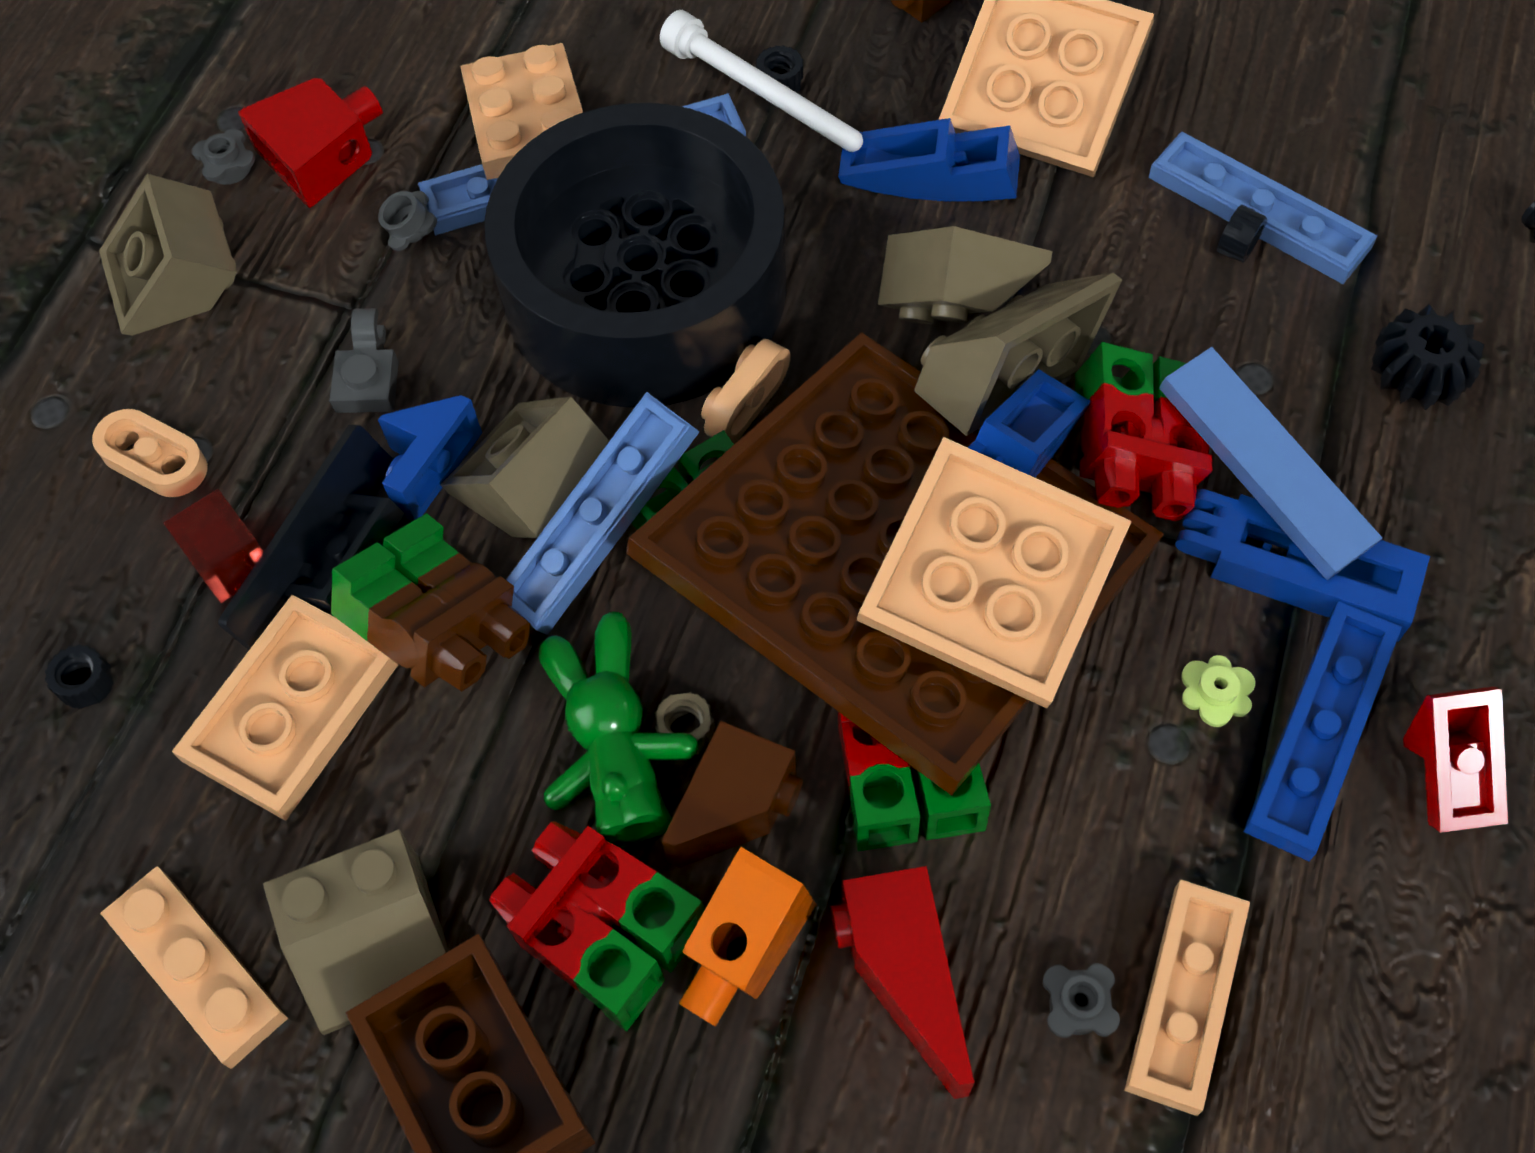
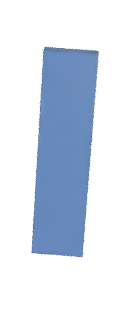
[1148,131,1377,284]
[1159,347,1382,580]
[506,392,699,635]

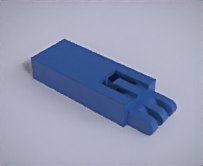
[1175,489,1430,642]

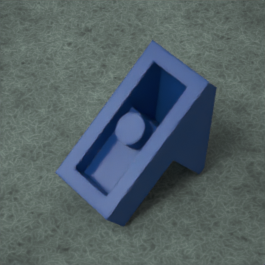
[378,395,482,522]

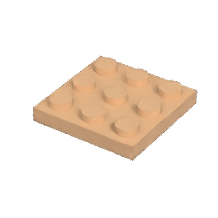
[939,0,1154,178]
[857,437,1131,709]

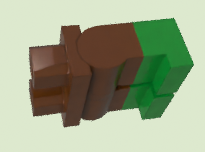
[331,513,530,692]

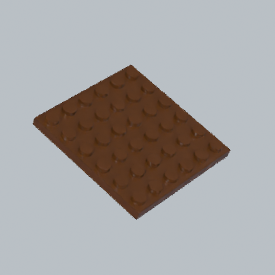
[626,332,1164,796]

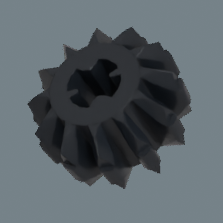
[1371,304,1484,410]

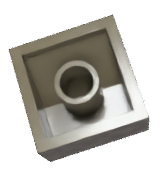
[99,173,237,336]
[878,226,1053,324]
[440,396,609,538]
[263,829,449,1035]

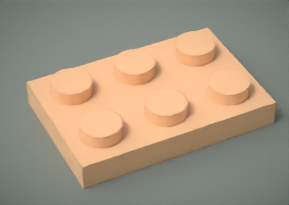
[460,43,583,180]
[172,595,399,821]

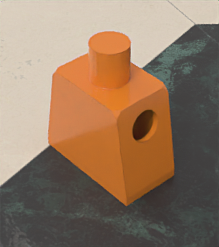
[679,847,816,1027]

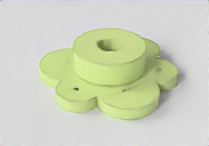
[1181,655,1255,727]

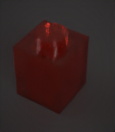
[163,489,263,604]

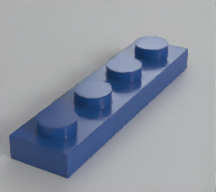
[1243,601,1402,862]

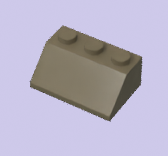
[914,273,1122,436]

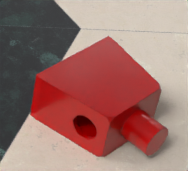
[238,78,383,208]

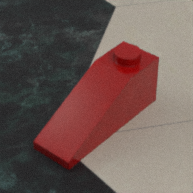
[831,866,974,1099]

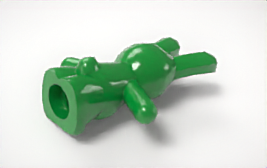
[539,611,699,849]

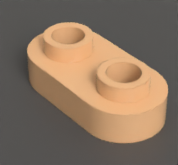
[701,339,791,444]
[92,409,208,497]

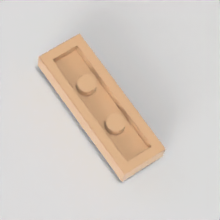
[100,866,288,1069]
[1124,879,1250,1116]

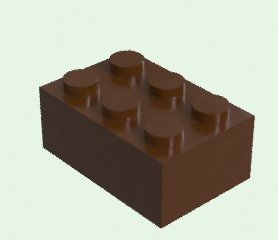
[345,934,596,1153]

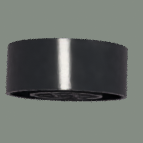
[484,103,786,408]

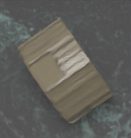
[655,692,715,755]

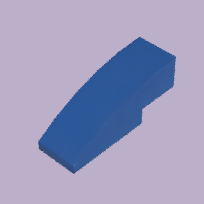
[838,118,1020,201]
[968,369,1091,478]

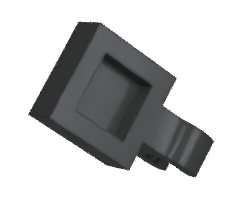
[329,308,399,413]

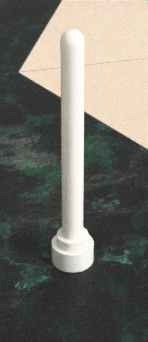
[660,10,863,152]

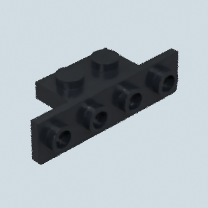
[218,425,405,650]

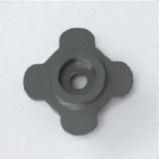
[192,129,255,185]
[378,191,437,251]
[1043,963,1120,1038]

